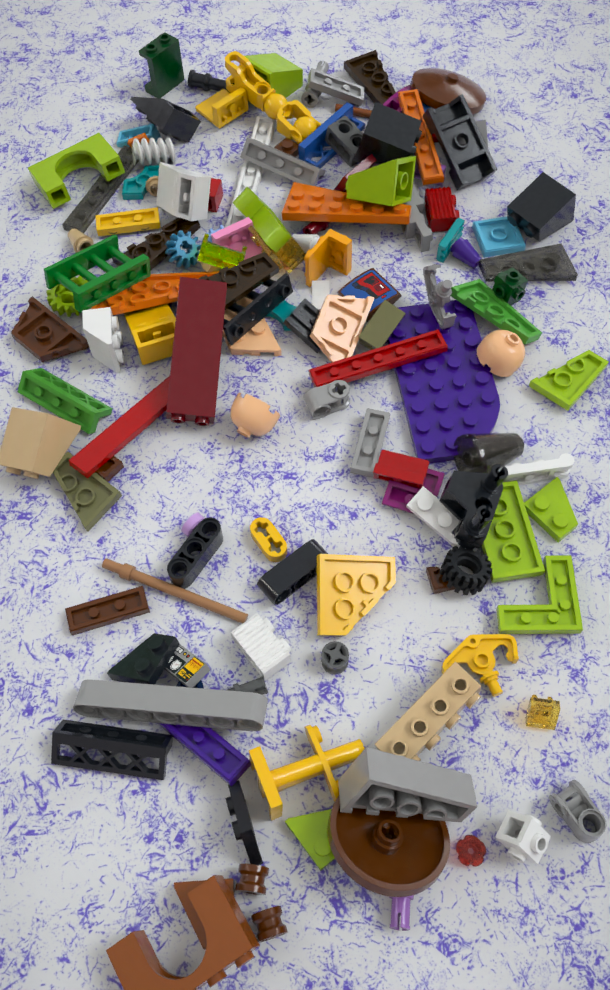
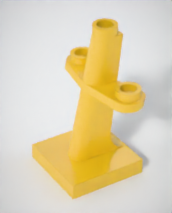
[249,725,365,821]

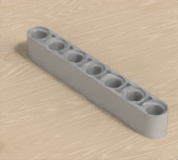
[73,680,268,731]

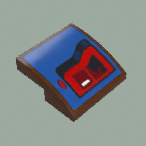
[338,268,402,322]

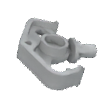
[423,264,457,329]

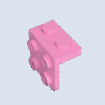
[211,217,270,268]

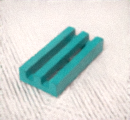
[436,218,465,263]

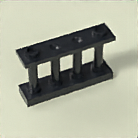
[223,273,293,345]

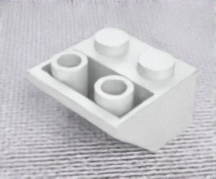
[82,307,124,373]

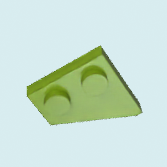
[524,477,578,543]
[285,809,335,871]

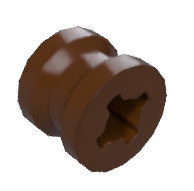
[235,864,269,895]
[251,906,288,943]

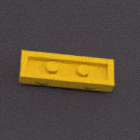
[95,207,161,236]

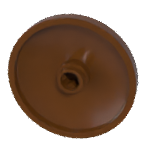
[410,68,486,115]
[327,796,450,897]

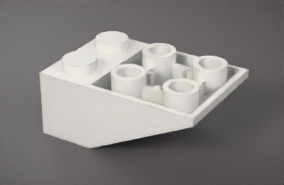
[156,162,211,221]

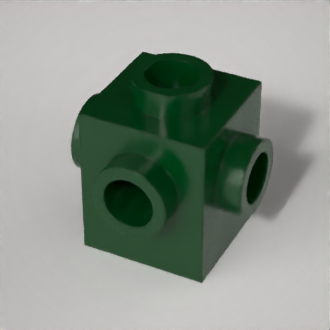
[492,267,528,305]

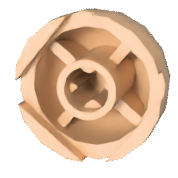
[477,330,525,377]
[230,393,280,438]

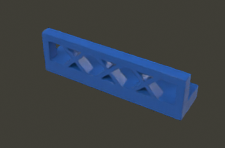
[298,102,365,168]

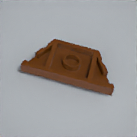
[11,296,89,362]

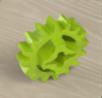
[46,276,88,317]

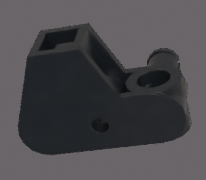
[440,464,508,549]

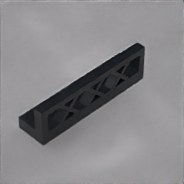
[51,719,173,780]

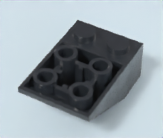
[130,97,201,142]

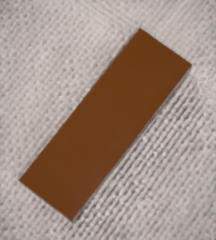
[65,586,150,636]

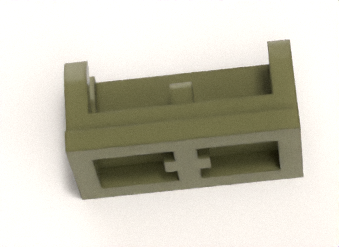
[358,300,406,350]

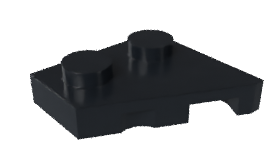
[107,633,180,685]
[225,780,263,865]

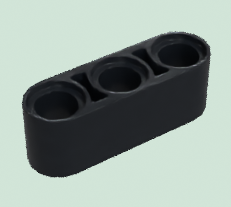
[167,517,223,589]
[257,539,328,605]

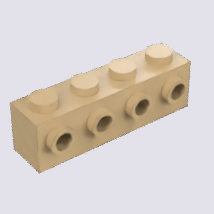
[375,661,481,761]

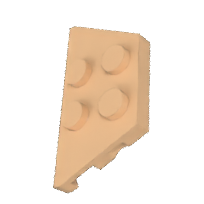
[310,295,374,362]
[222,297,281,356]

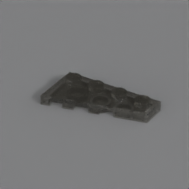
[478,243,578,282]

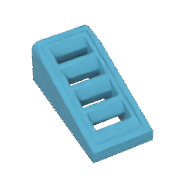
[116,124,161,148]

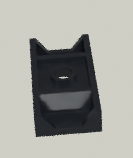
[423,94,498,191]

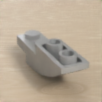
[401,183,433,252]

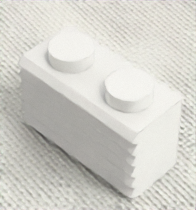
[231,614,292,681]

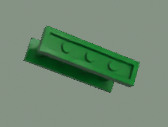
[44,234,151,313]

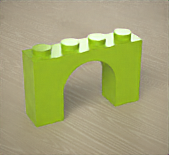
[28,133,125,209]

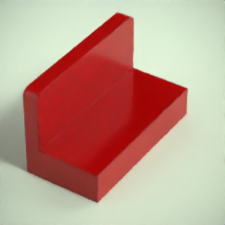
[373,450,429,489]

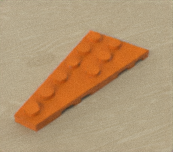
[282,182,412,224]
[91,271,219,315]

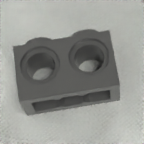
[325,115,363,167]

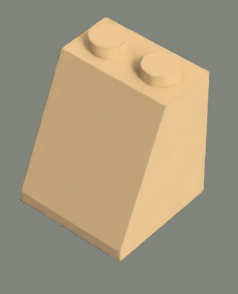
[0,407,81,479]

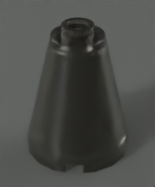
[454,433,524,473]

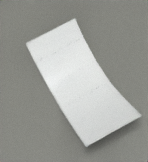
[312,280,330,309]

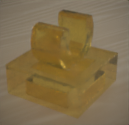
[525,695,561,730]

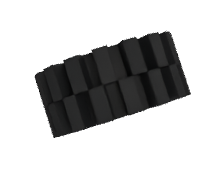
[440,546,493,595]

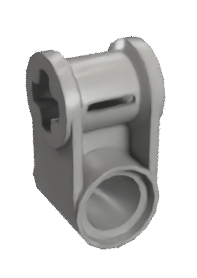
[303,380,350,419]
[549,780,607,843]

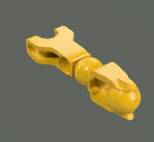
[225,51,321,144]

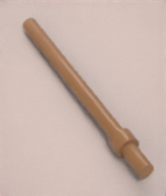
[102,558,248,624]

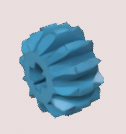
[165,230,202,269]

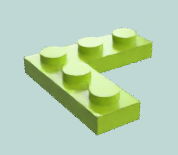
[496,555,583,634]

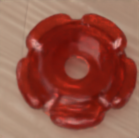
[456,835,486,867]

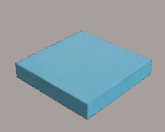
[472,216,526,258]

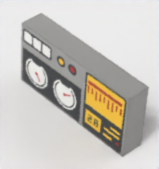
[165,644,210,688]

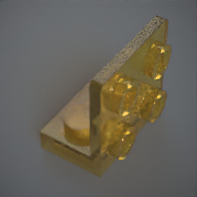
[248,225,306,273]

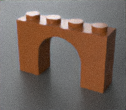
[106,875,260,990]

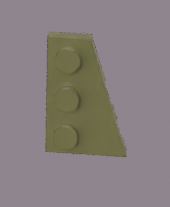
[53,451,122,532]

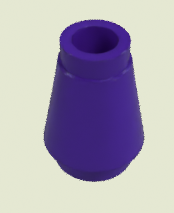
[450,237,482,269]

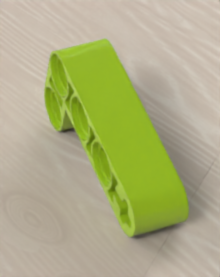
[232,187,292,253]

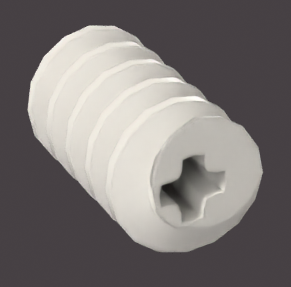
[132,137,175,166]

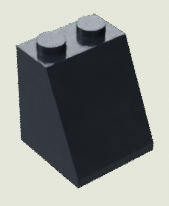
[354,102,422,164]
[507,172,576,242]

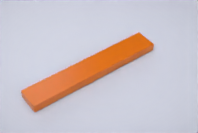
[398,89,444,185]

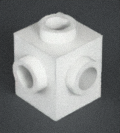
[495,810,551,864]

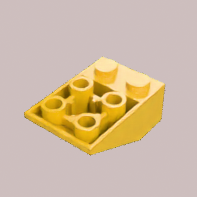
[124,303,176,365]

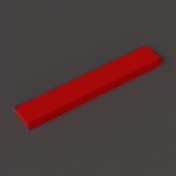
[308,329,448,388]
[69,376,170,478]

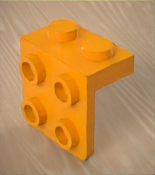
[304,229,352,287]

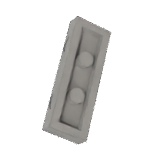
[308,68,364,106]
[350,408,390,478]

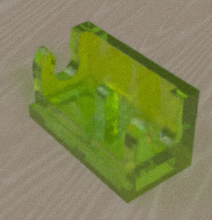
[197,233,247,269]

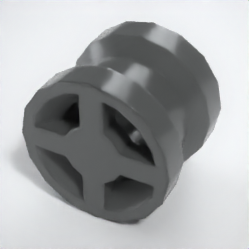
[321,641,349,675]

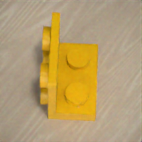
[195,87,249,129]

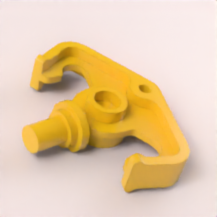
[441,634,519,697]

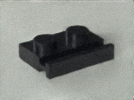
[283,299,321,353]

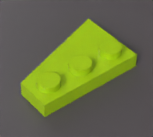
[529,350,609,411]

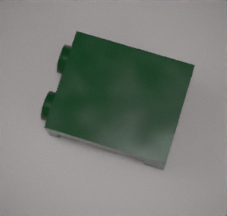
[139,32,185,98]

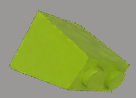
[245,53,303,98]
[346,156,416,206]

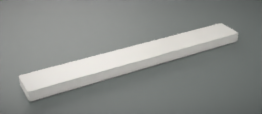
[225,116,276,228]

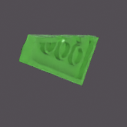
[450,279,542,345]

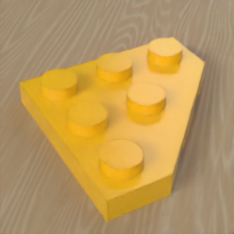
[317,554,396,636]

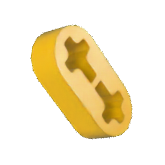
[250,517,287,562]

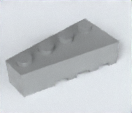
[338,747,477,822]

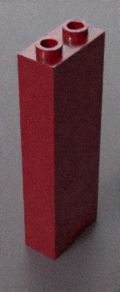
[166,277,227,426]

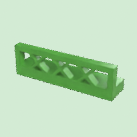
[17,368,113,434]

